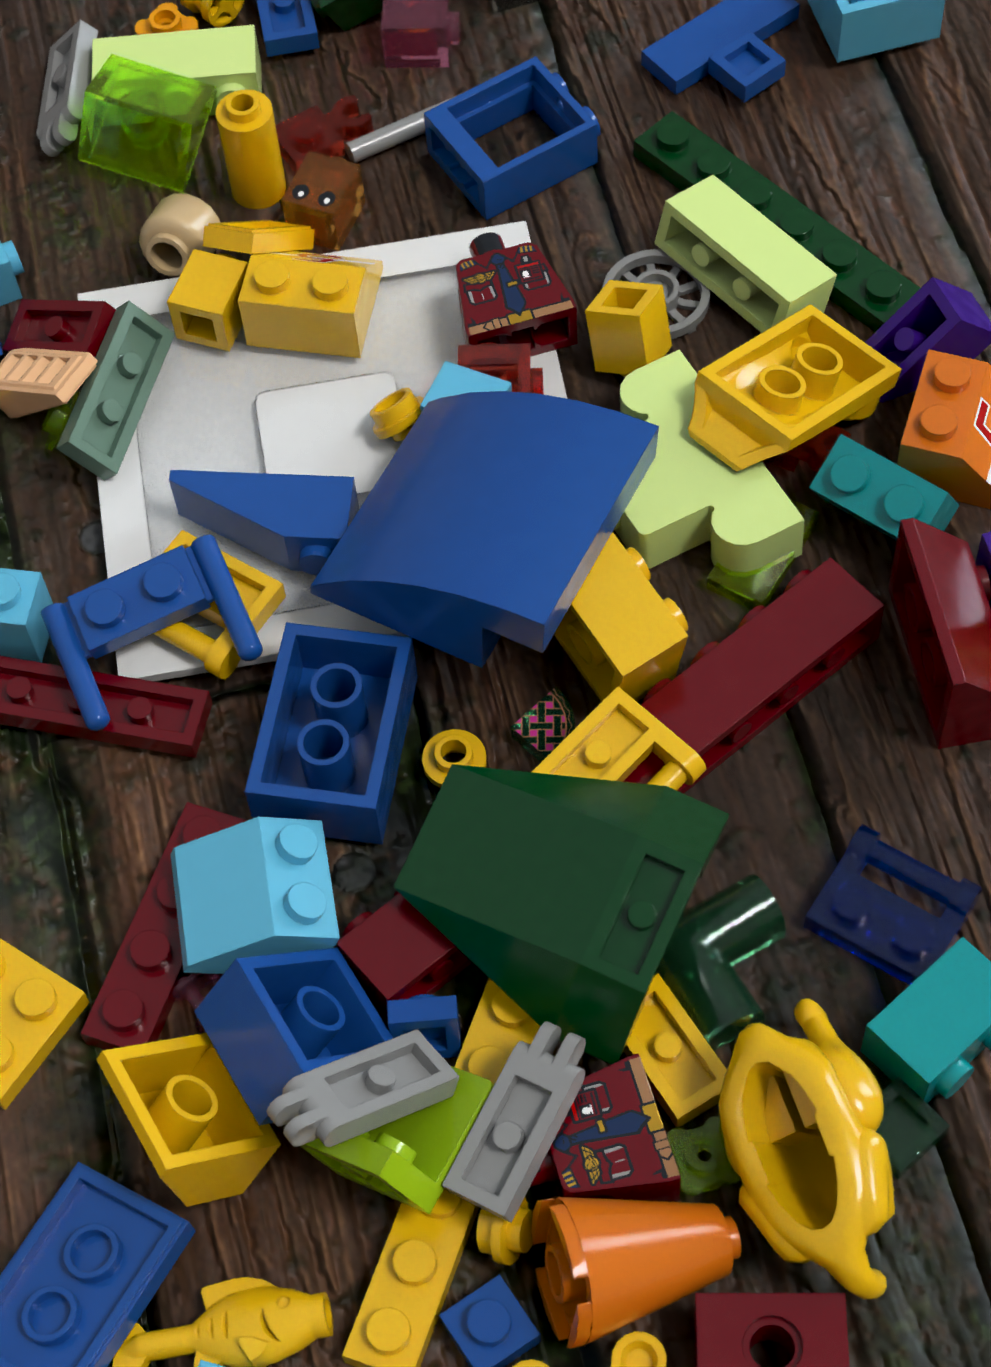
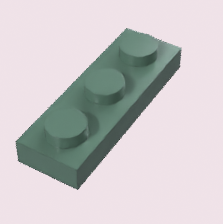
[56,301,175,481]

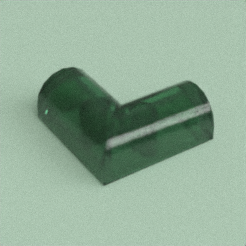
[655,874,786,1051]

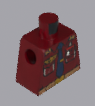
[455,232,577,371]
[530,1053,681,1202]

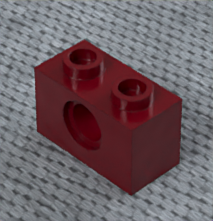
[693,1293,850,1367]

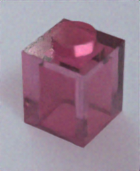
[381,0,461,68]

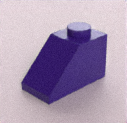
[865,277,991,403]

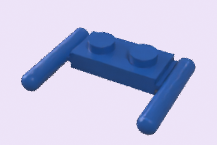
[41,535,263,731]

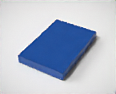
[0,1162,196,1367]

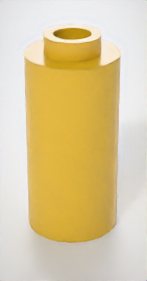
[215,89,286,209]

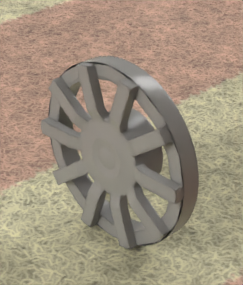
[602,249,710,339]

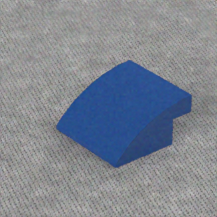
[310,391,659,668]

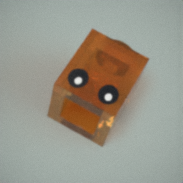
[281,151,366,251]

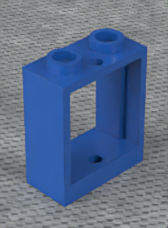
[424,56,600,220]

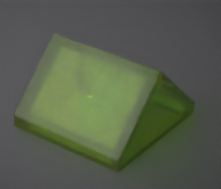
[78,54,218,193]

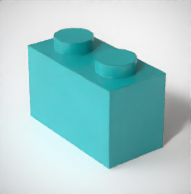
[809,434,960,541]
[860,936,991,1109]

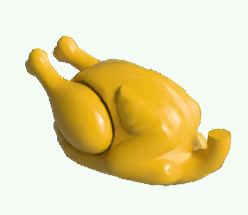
[719,998,895,1300]

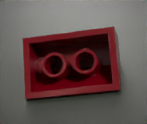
[888,518,991,749]

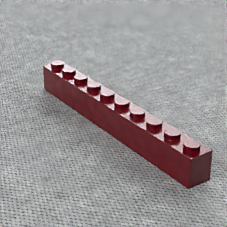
[336,557,884,1020]

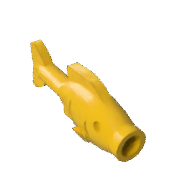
[112,1277,333,1367]

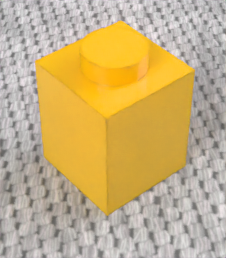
[167,249,248,352]
[585,280,672,377]

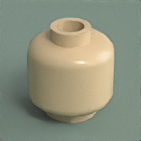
[139,193,220,278]

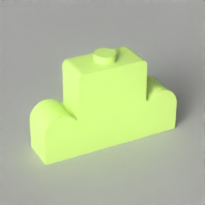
[613,350,805,580]

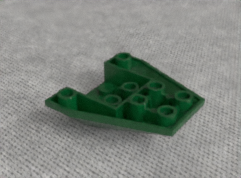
[393,764,730,1065]

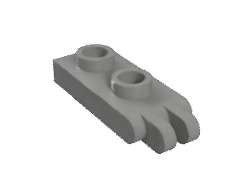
[37,19,98,157]
[442,1021,586,1223]
[267,1029,460,1147]

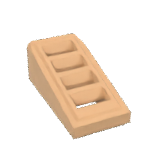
[0,348,98,419]

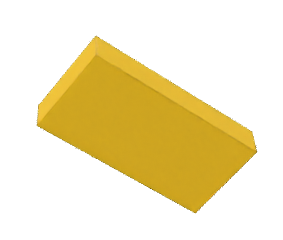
[203,220,315,254]

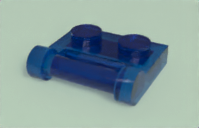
[804,824,983,985]

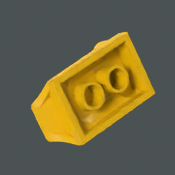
[687,304,902,471]

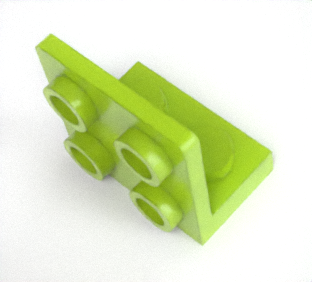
[300,1066,495,1215]

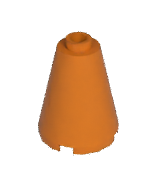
[531,1197,741,1348]

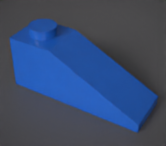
[169,470,359,575]

